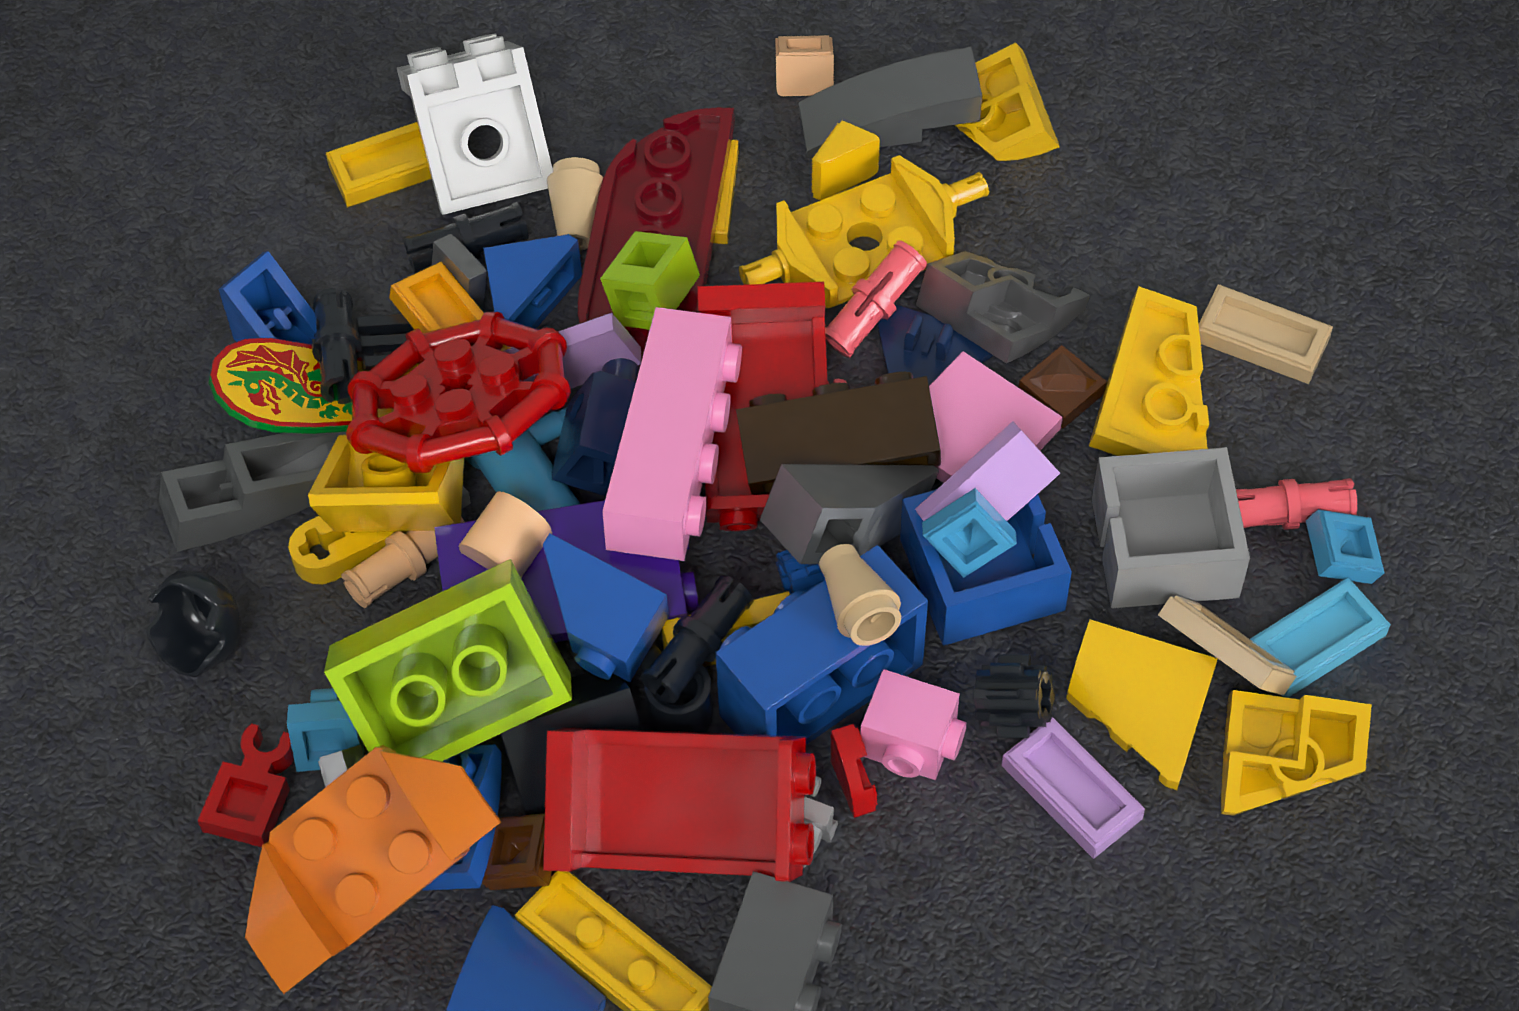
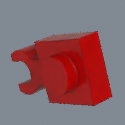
[198,723,294,847]

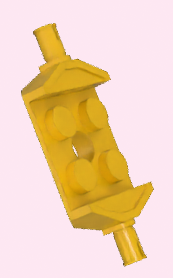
[739,155,989,308]

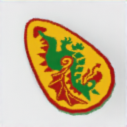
[209,338,392,434]

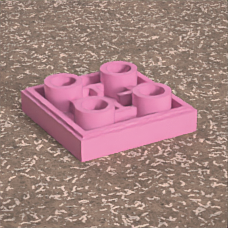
[929,351,1062,483]

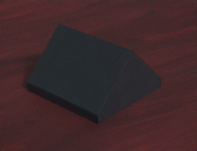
[497,672,642,815]

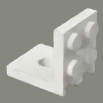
[397,33,553,215]

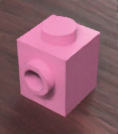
[861,669,967,780]

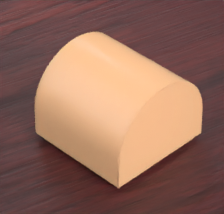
[459,491,552,577]

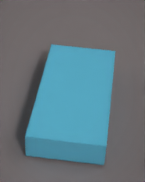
[1250,577,1391,698]

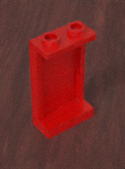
[697,282,828,531]
[543,727,816,882]

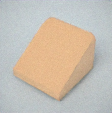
[775,35,834,96]

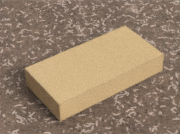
[1199,284,1333,384]
[1158,596,1297,695]

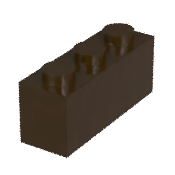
[736,372,941,495]

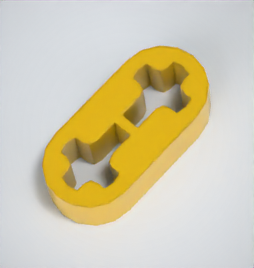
[288,516,407,585]

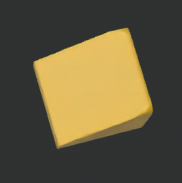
[812,120,880,201]

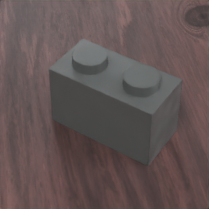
[708,871,842,1011]

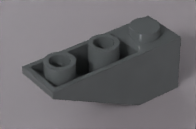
[760,464,939,564]

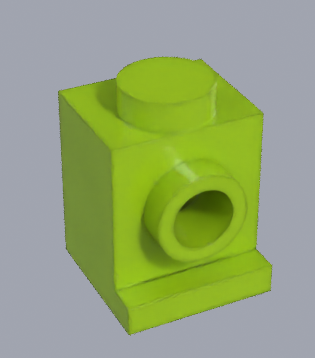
[600,231,700,330]

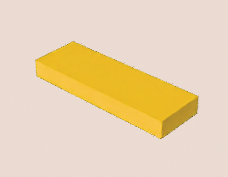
[515,871,712,1011]

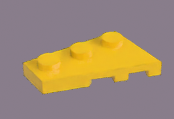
[1089,286,1209,456]

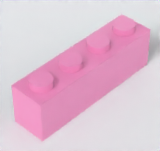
[603,307,742,561]

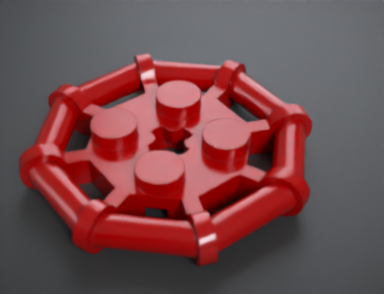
[346,312,571,473]

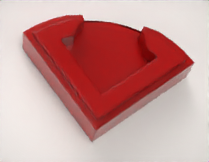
[831,724,878,818]

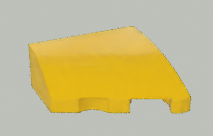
[954,43,1060,161]
[1066,619,1218,790]
[1221,690,1372,816]

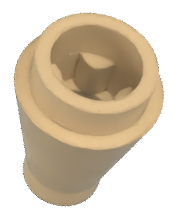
[547,157,604,251]
[819,544,901,646]

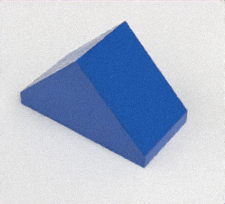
[483,234,582,329]
[218,251,317,345]

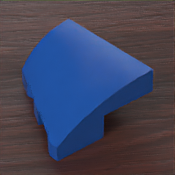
[446,905,606,1011]

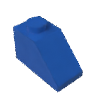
[543,533,670,682]

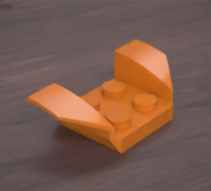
[245,745,502,994]

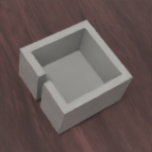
[1092,447,1250,608]

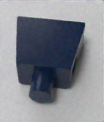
[552,358,639,496]

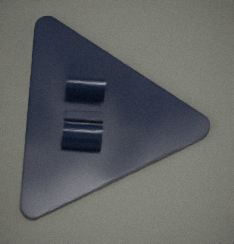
[877,304,994,386]

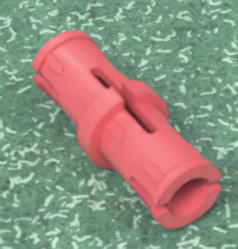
[825,240,927,358]
[1236,478,1357,530]

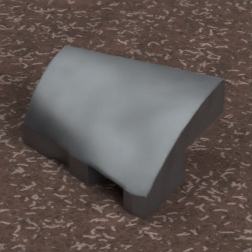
[916,251,1090,363]

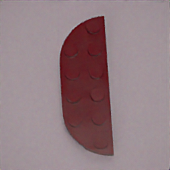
[578,107,735,369]

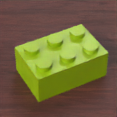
[324,559,572,761]

